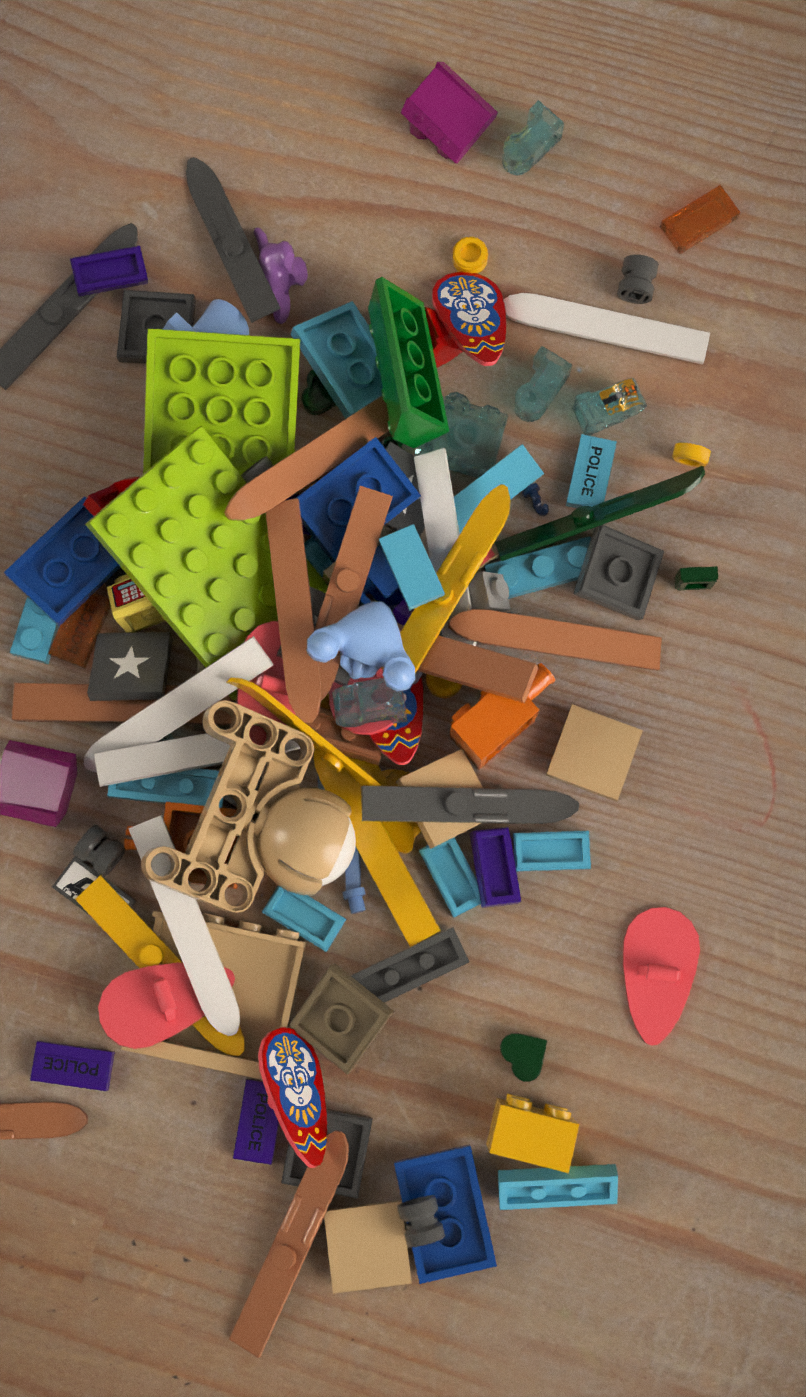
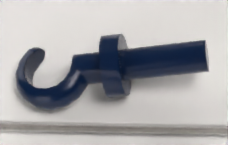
[522,483,549,516]

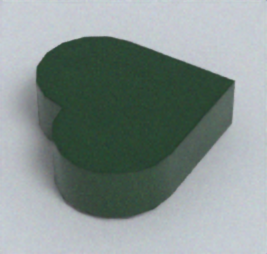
[301,369,337,415]
[500,1033,547,1082]

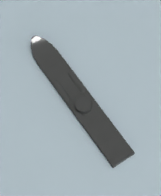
[186,157,281,323]
[0,223,138,390]
[361,786,579,824]

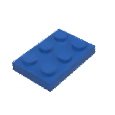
[297,437,421,563]
[4,496,121,627]
[394,1144,497,1284]

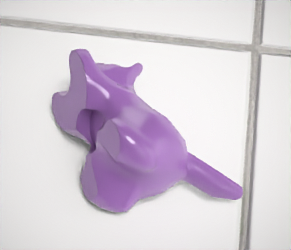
[254,228,308,324]

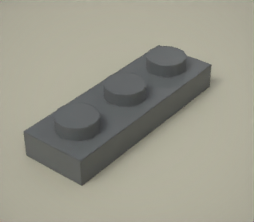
[351,927,469,1003]

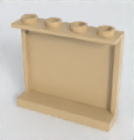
[121,911,306,1080]

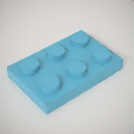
[290,301,383,419]

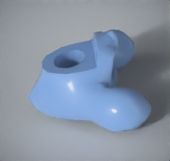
[306,601,415,691]

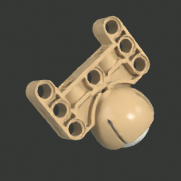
[141,700,356,913]

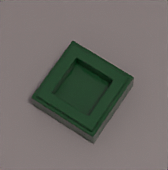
[674,566,718,591]

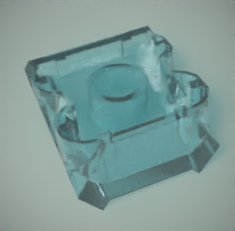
[414,392,508,478]

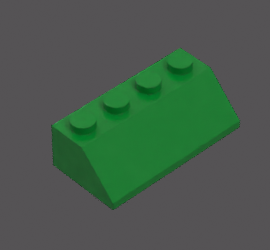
[368,277,450,449]

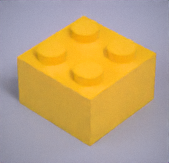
[486,1093,580,1173]

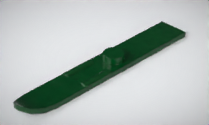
[495,466,705,561]

